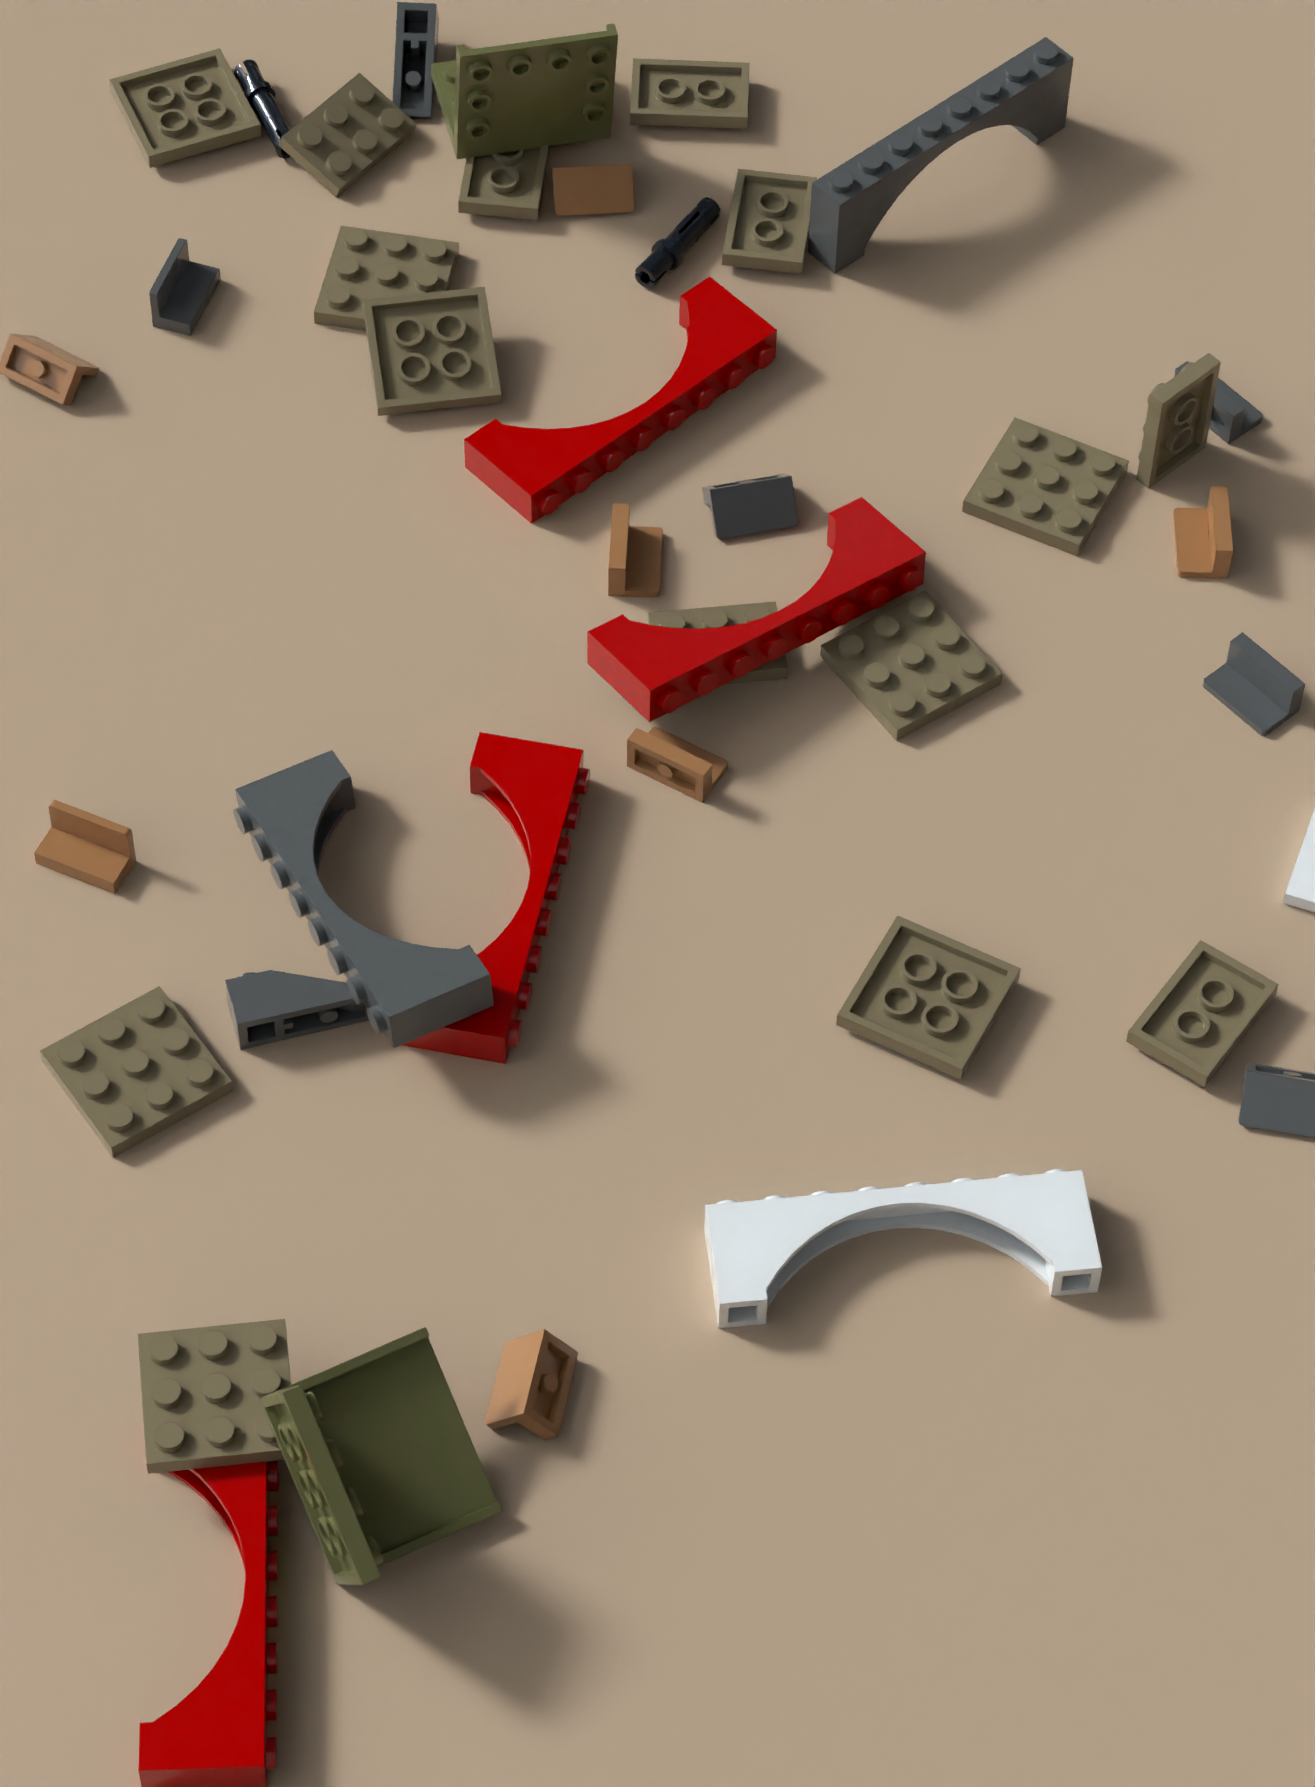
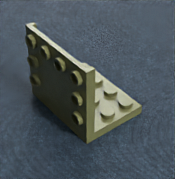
[431,24,618,159]
[259,1327,503,1585]

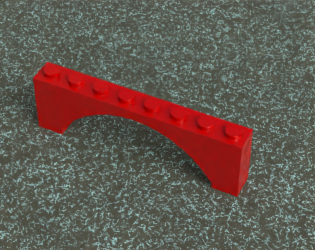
[464,276,777,524]
[587,497,926,722]
[402,732,590,1064]
[138,1461,279,1787]

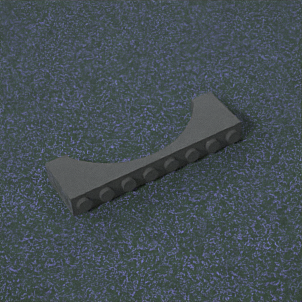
[808,37,1074,274]
[233,750,494,1048]

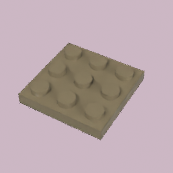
[109,48,261,168]
[314,226,459,331]
[363,287,501,416]
[962,417,1129,556]
[820,590,1002,741]
[836,916,1021,1079]
[40,986,233,1158]
[138,1319,291,1474]

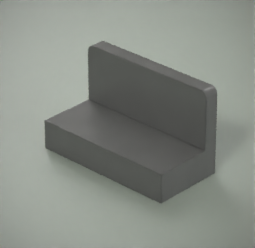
[149,238,221,336]
[1174,361,1263,444]
[702,474,799,539]
[1203,632,1305,736]
[1238,1062,1315,1137]

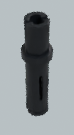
[234,59,291,159]
[635,197,720,289]

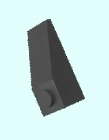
[392,2,439,119]
[225,970,369,1050]

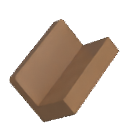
[551,164,635,216]
[0,333,100,405]
[1173,486,1233,578]
[608,503,663,598]
[627,727,728,803]
[34,800,136,894]
[484,1329,578,1441]

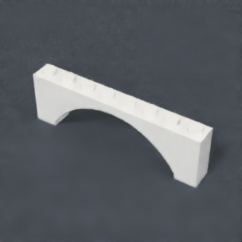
[704,1169,1102,1328]

